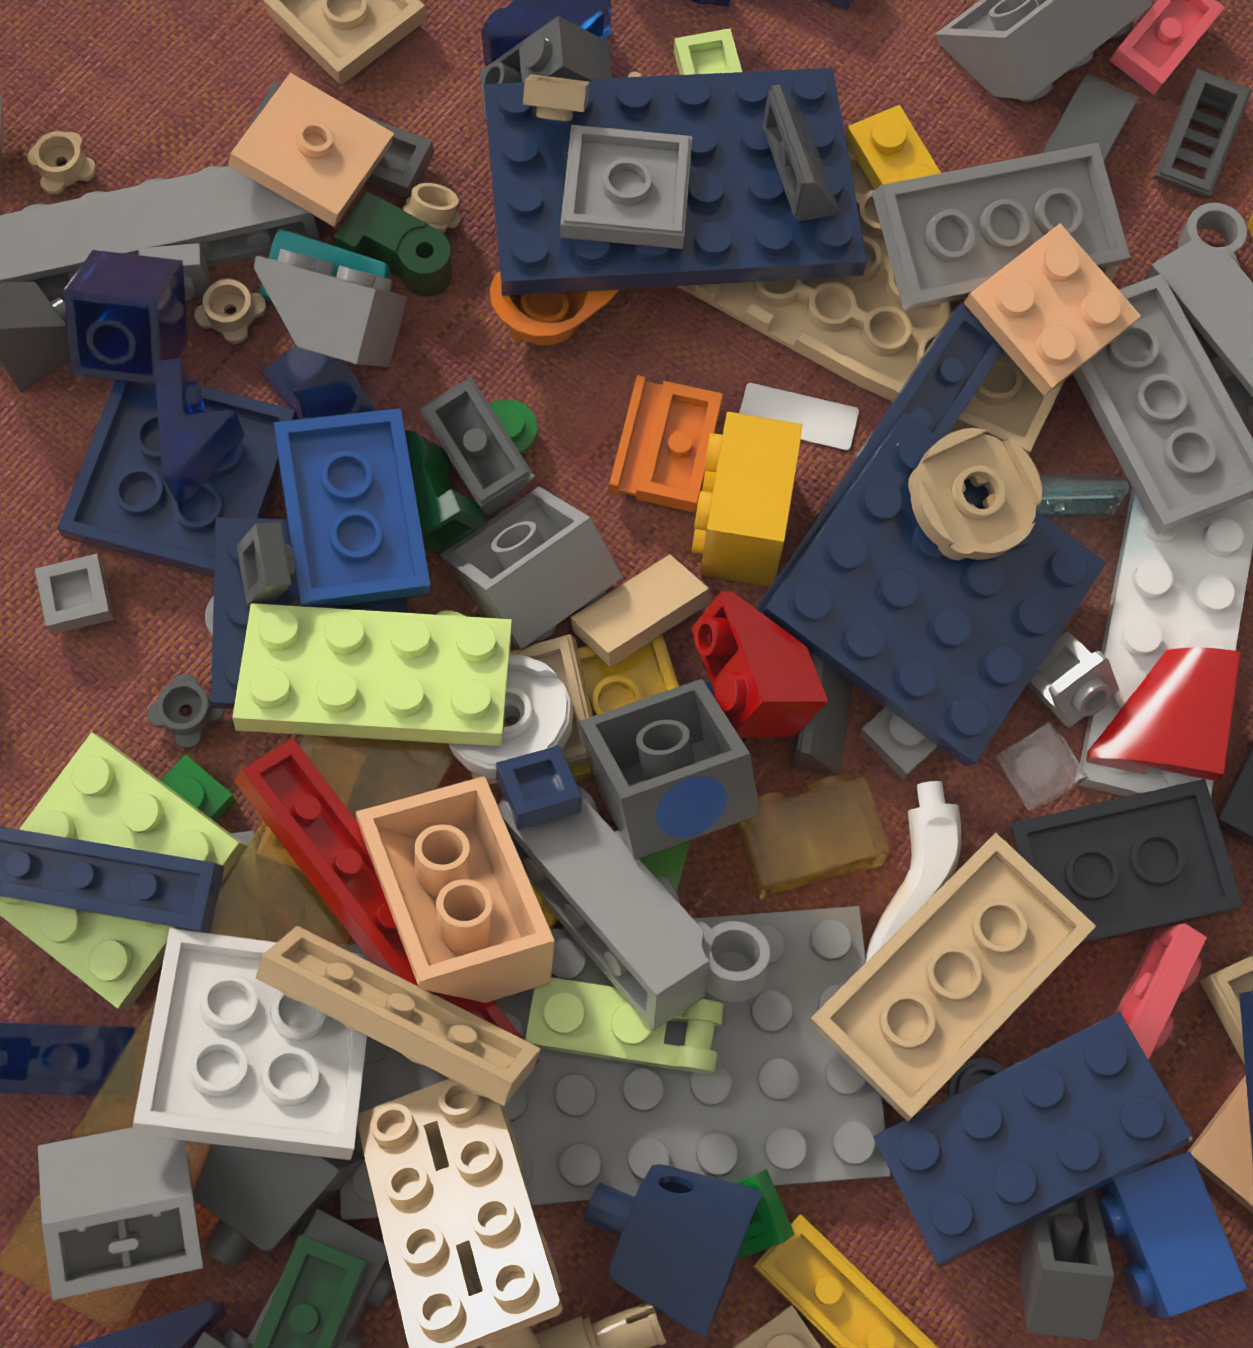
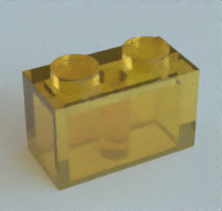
[736,774,890,900]

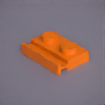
[609,375,723,513]

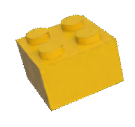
[691,412,803,587]

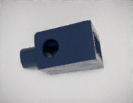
[583,1164,762,1338]

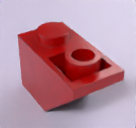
[691,591,828,738]

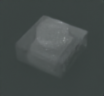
[995,722,1089,812]

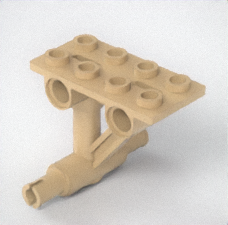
[357,1078,667,1348]

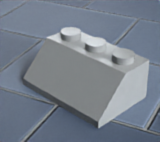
[935,0,1153,102]

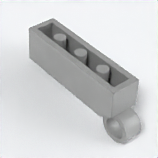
[1144,203,1253,437]
[497,787,770,1031]

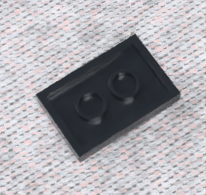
[1010,779,1243,946]

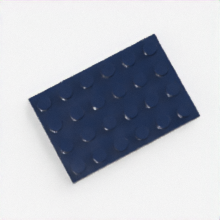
[484,68,867,296]

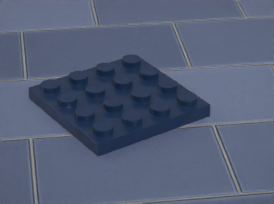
[761,412,1106,767]

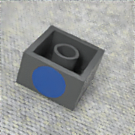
[579,679,760,860]

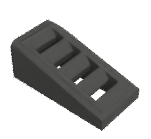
[1153,69,1253,199]

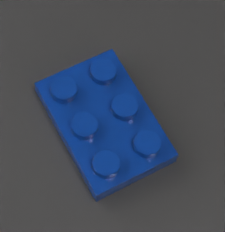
[274,408,431,608]

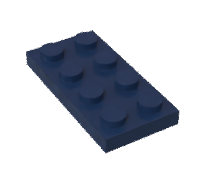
[873,1011,1193,1268]

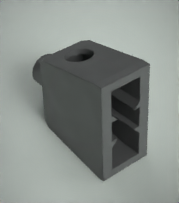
[194,1144,365,1266]

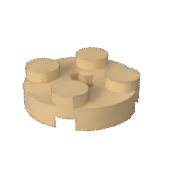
[908,428,1042,560]

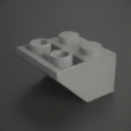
[253,249,407,367]
[38,1127,204,1300]

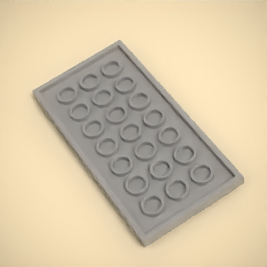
[337,906,891,1221]

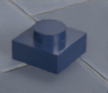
[496,745,582,830]

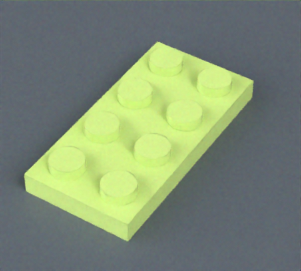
[232,603,512,747]

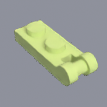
[525,977,724,1074]

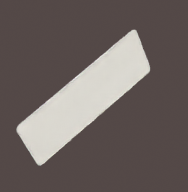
[739,383,859,450]

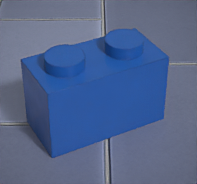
[1097,1151,1248,1318]

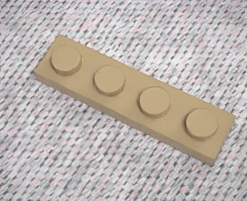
[256,926,541,1106]

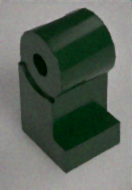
[335,191,453,297]
[405,430,487,555]

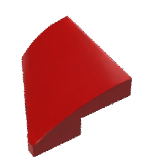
[1086,647,1240,781]

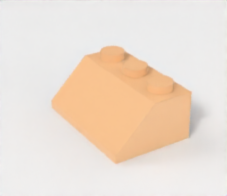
[356,776,554,1003]

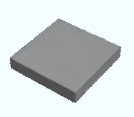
[560,125,692,249]

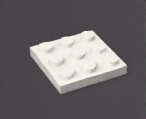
[132,928,371,1160]

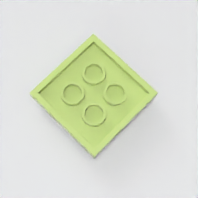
[0,732,248,1010]

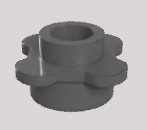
[147,674,225,749]

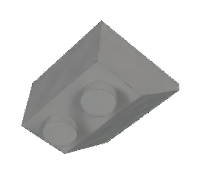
[440,487,623,650]

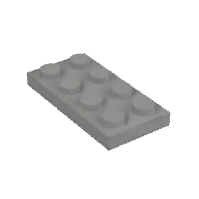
[872,142,1130,311]
[1073,274,1253,535]

